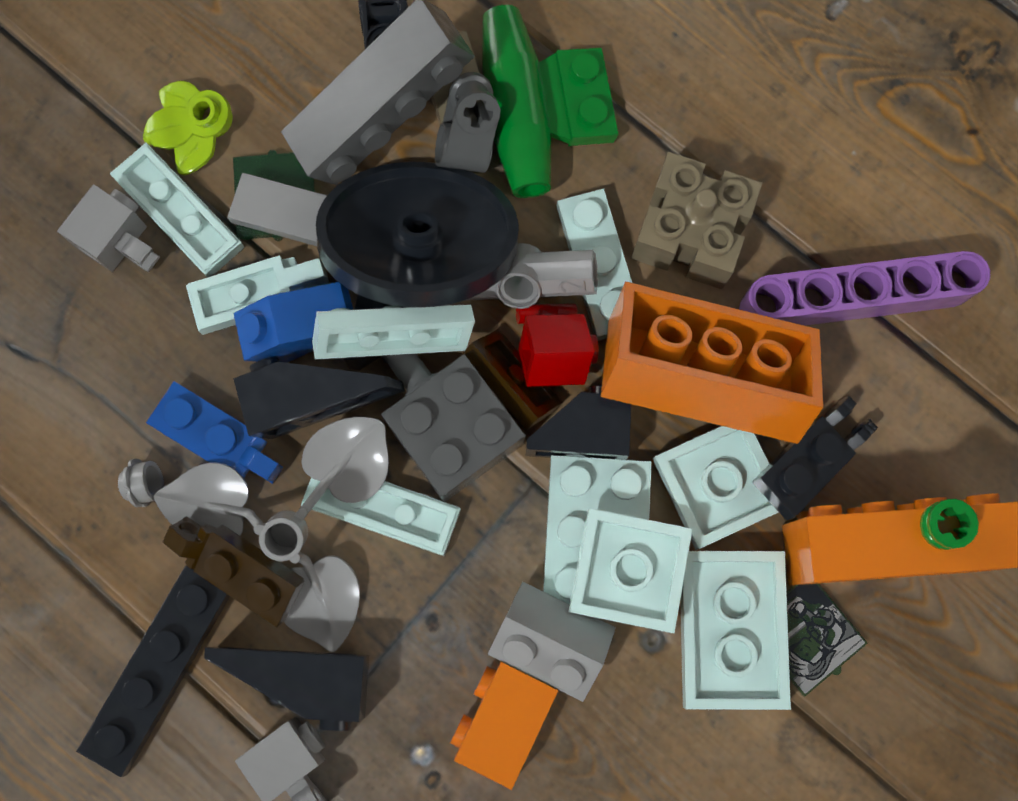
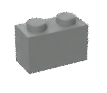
[488,581,616,702]

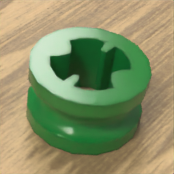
[920,499,979,550]

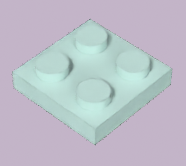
[653,426,778,550]
[569,508,692,633]

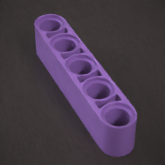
[739,251,990,326]

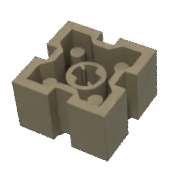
[631,151,762,289]

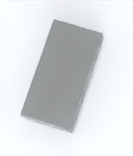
[227,173,327,246]

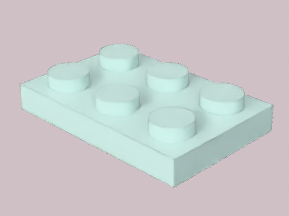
[543,455,651,605]
[680,551,791,710]

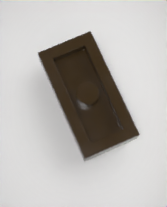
[461,329,563,430]

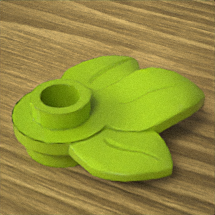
[143,81,233,176]

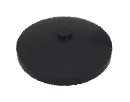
[316,161,519,307]

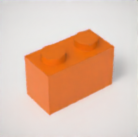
[450,661,558,790]

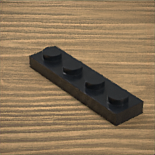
[76,565,230,777]

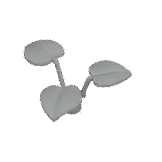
[154,417,389,652]

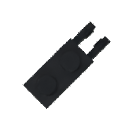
[752,395,878,521]

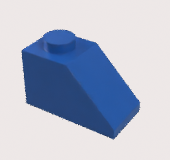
[233,282,353,363]

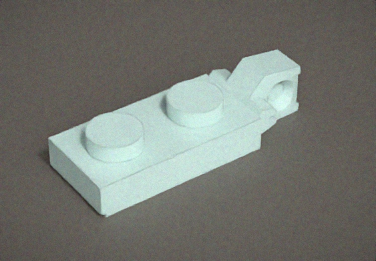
[186,255,329,335]

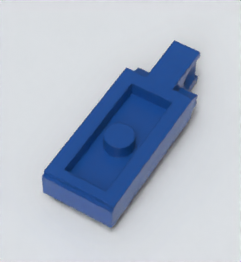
[146,381,283,484]

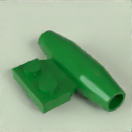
[482,5,619,198]

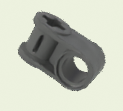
[435,72,500,173]

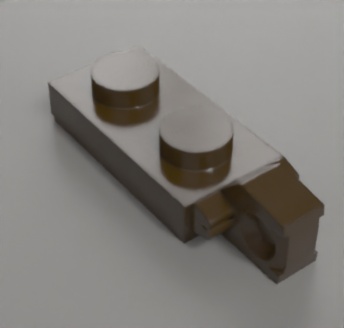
[162,516,305,627]

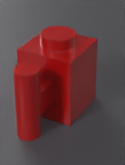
[516,303,599,387]

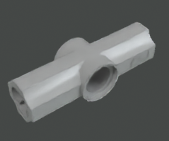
[464,243,598,309]

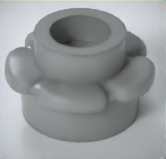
[118,458,164,507]

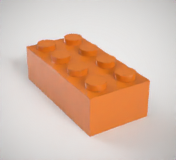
[601,281,823,444]
[782,493,1018,586]

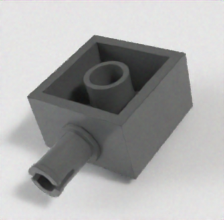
[381,354,525,502]

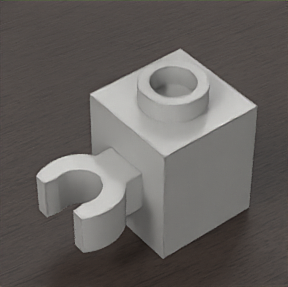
[57,184,160,273]
[235,717,326,801]

